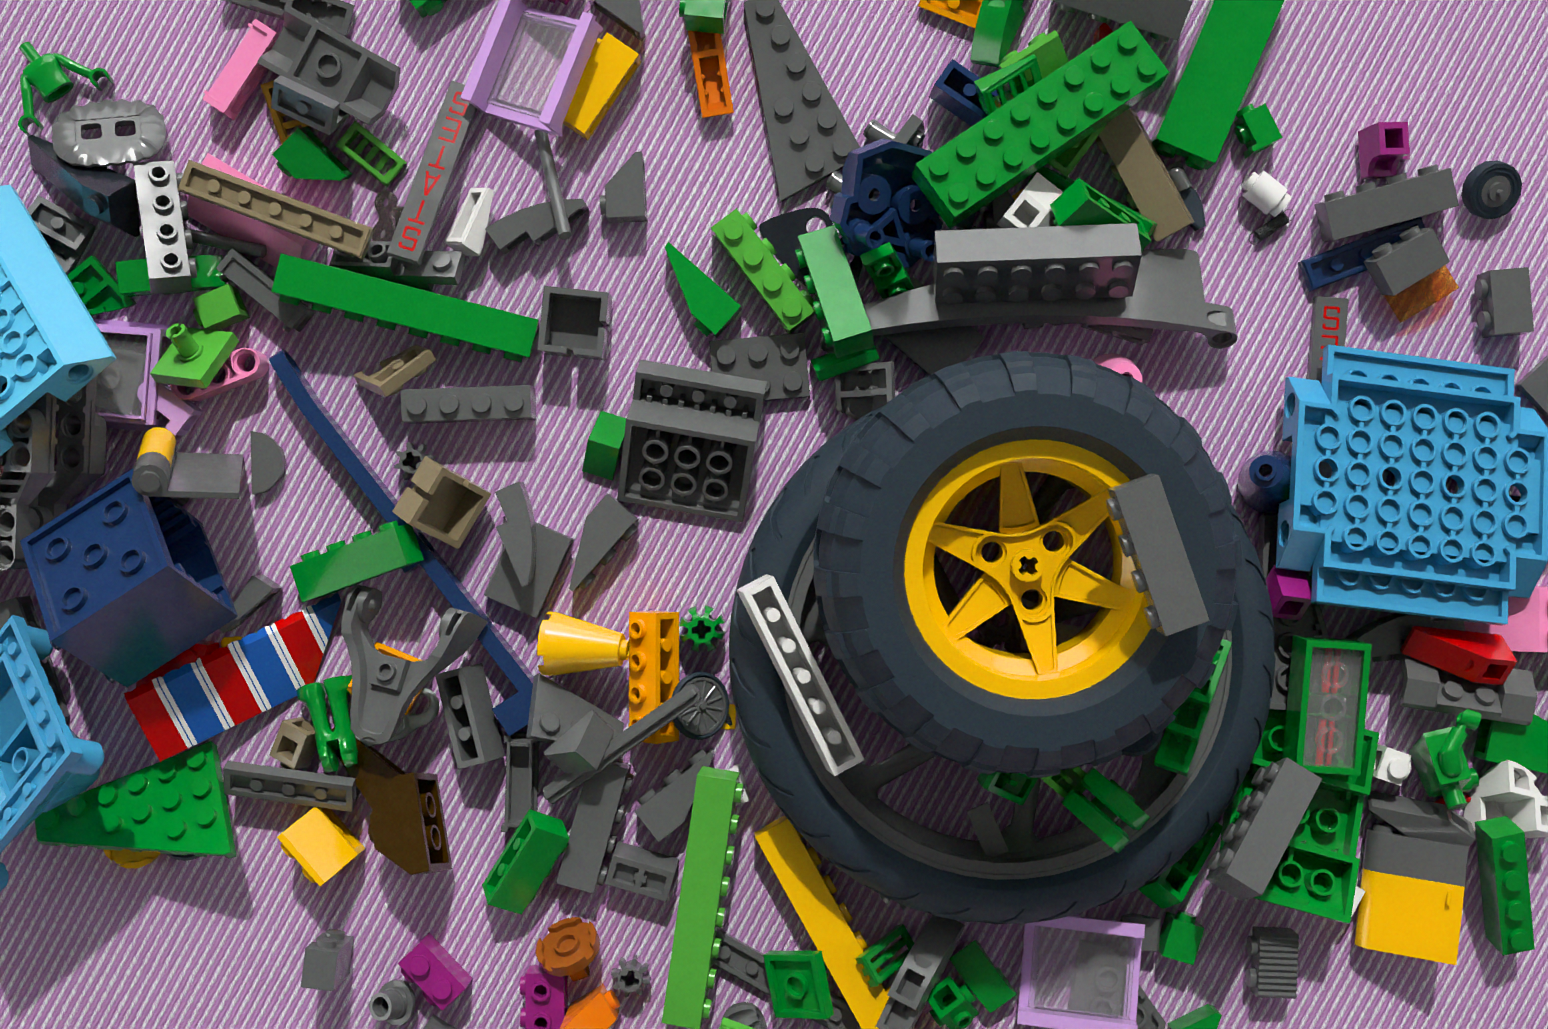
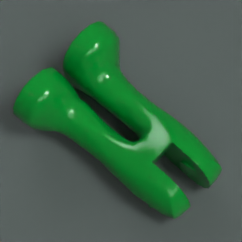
[296,675,358,772]

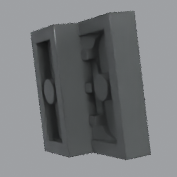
[27,195,96,275]

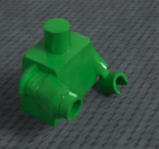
[1409,709,1481,810]

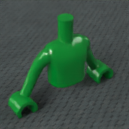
[18,42,114,136]

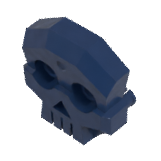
[829,138,943,268]

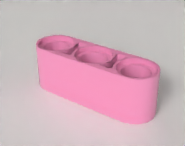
[171,348,269,402]

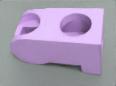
[137,382,204,436]

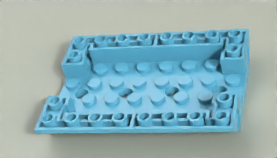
[0,185,117,456]

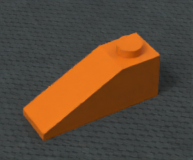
[560,984,620,1029]

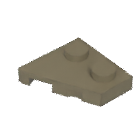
[353,345,436,397]

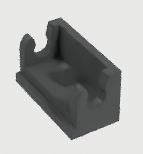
[605,841,679,902]

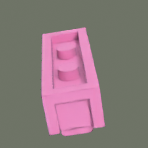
[203,19,279,121]

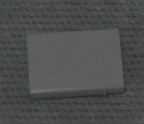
[484,522,574,618]

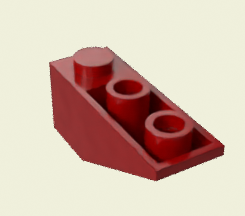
[1400,626,1518,685]

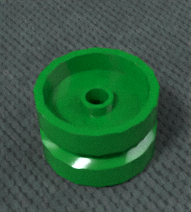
[1061,767,1150,854]

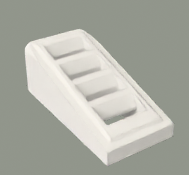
[446,188,494,256]

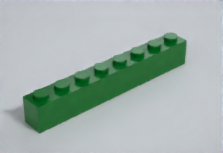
[271,253,539,363]

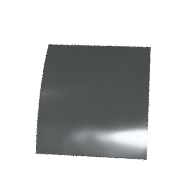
[617,359,767,522]

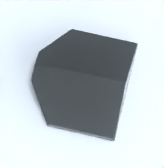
[835,362,895,420]

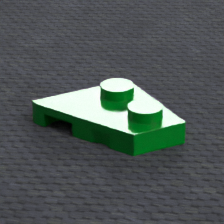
[67,255,137,316]

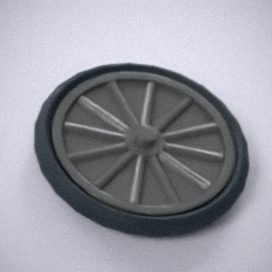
[672,672,729,740]

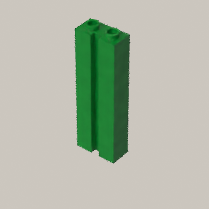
[1151,0,1284,170]

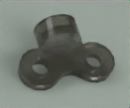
[372,190,404,241]

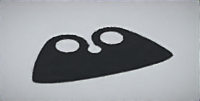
[759,208,862,295]

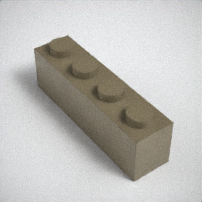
[1096,108,1195,242]

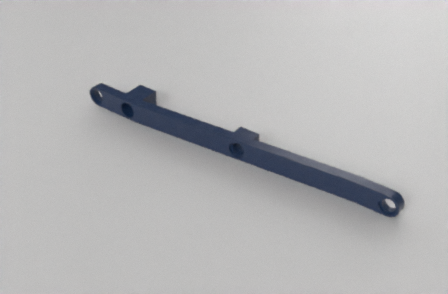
[269,349,534,736]

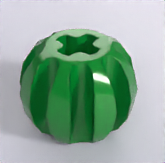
[679,605,726,653]

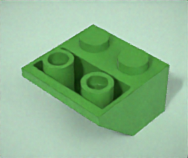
[999,30,1069,92]

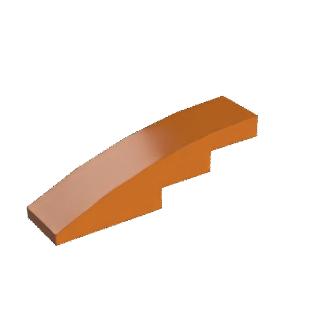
[688,31,734,118]

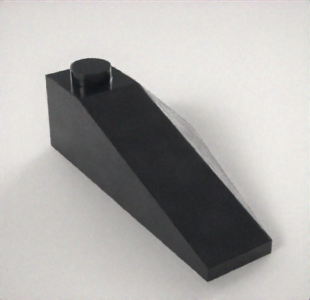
[28,135,140,237]

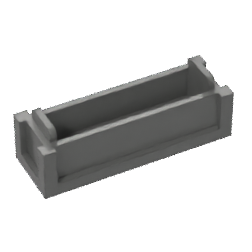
[216,249,316,332]
[501,732,540,832]

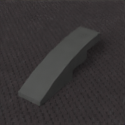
[223,0,355,37]

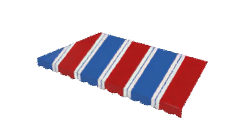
[124,592,341,762]

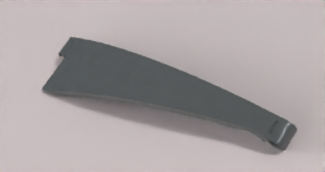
[820,249,1237,354]

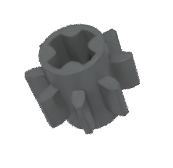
[394,442,436,480]
[611,955,651,998]

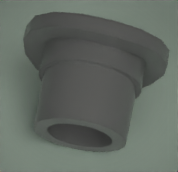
[369,979,416,1026]

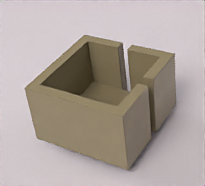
[392,456,491,549]

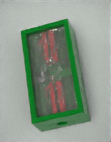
[1283,636,1372,776]

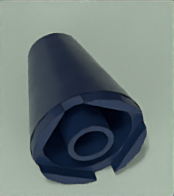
[1238,451,1291,515]

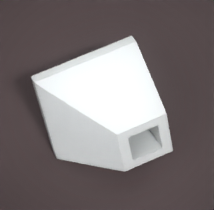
[997,172,1063,228]

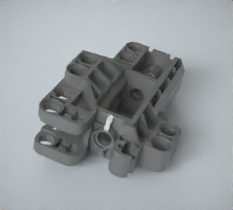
[0,377,106,570]

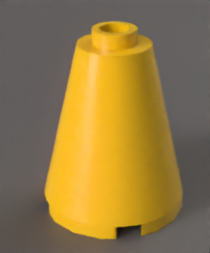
[537,612,631,676]

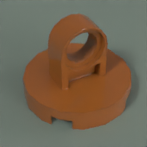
[535,917,601,982]

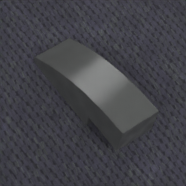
[485,199,589,254]
[495,481,537,587]

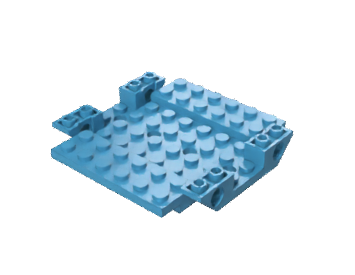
[1276,345,1548,626]

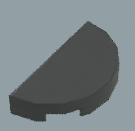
[250,431,286,495]

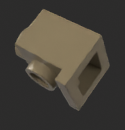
[270,717,317,770]

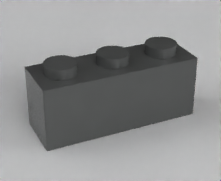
[435,663,505,769]

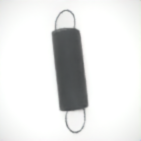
[1248,209,1295,245]

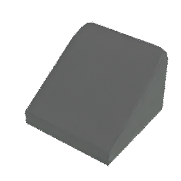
[1119,913,1161,952]

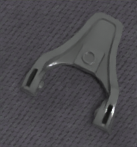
[341,584,488,744]

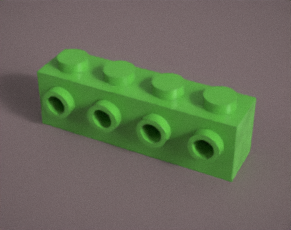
[711,208,815,334]

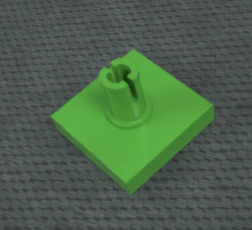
[150,323,239,389]

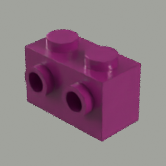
[398,932,472,1010]
[520,965,568,1029]

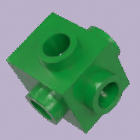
[927,975,980,1029]

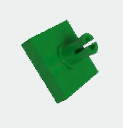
[763,950,834,1019]

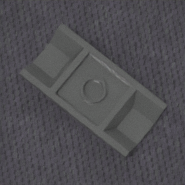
[257,5,401,126]
[1392,653,1537,726]

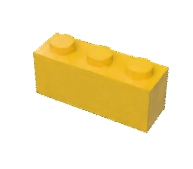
[563,32,642,141]

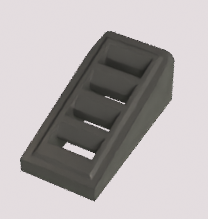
[218,574,282,633]

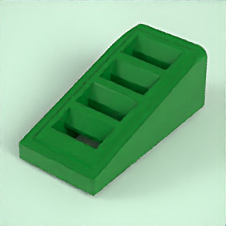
[974,54,1042,116]

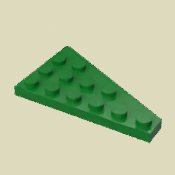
[35,741,236,859]

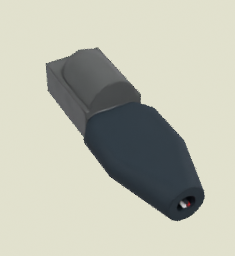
[1166,161,1206,231]

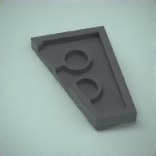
[526,673,624,744]

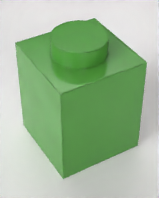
[192,284,250,331]

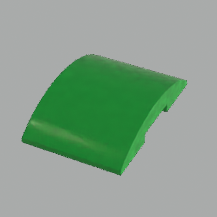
[1220,709,1379,924]

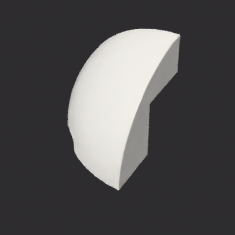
[1463,760,1548,838]

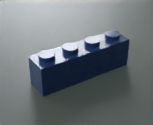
[929,59,998,127]

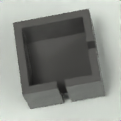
[537,286,613,361]

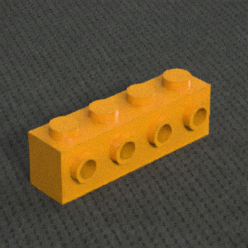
[629,611,679,744]

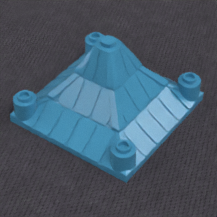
[0,615,105,892]

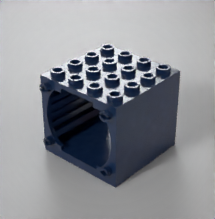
[20,468,238,688]

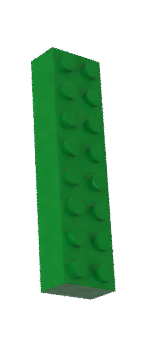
[912,20,1170,229]

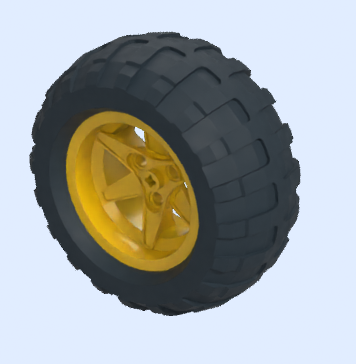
[813,351,1242,778]

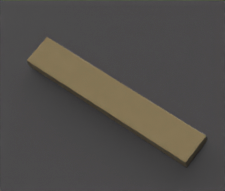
[178,160,375,260]

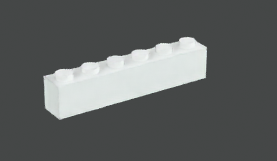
[737,574,865,776]

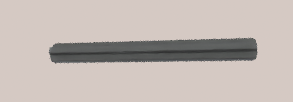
[543,684,702,804]

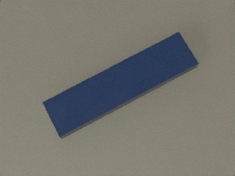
[1298,217,1425,292]

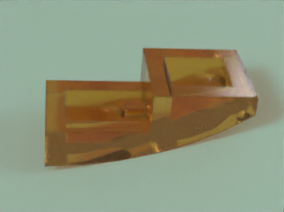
[1384,265,1459,323]

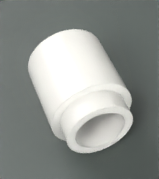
[1241,170,1292,217]

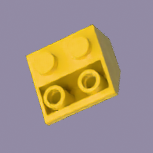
[277,807,366,887]

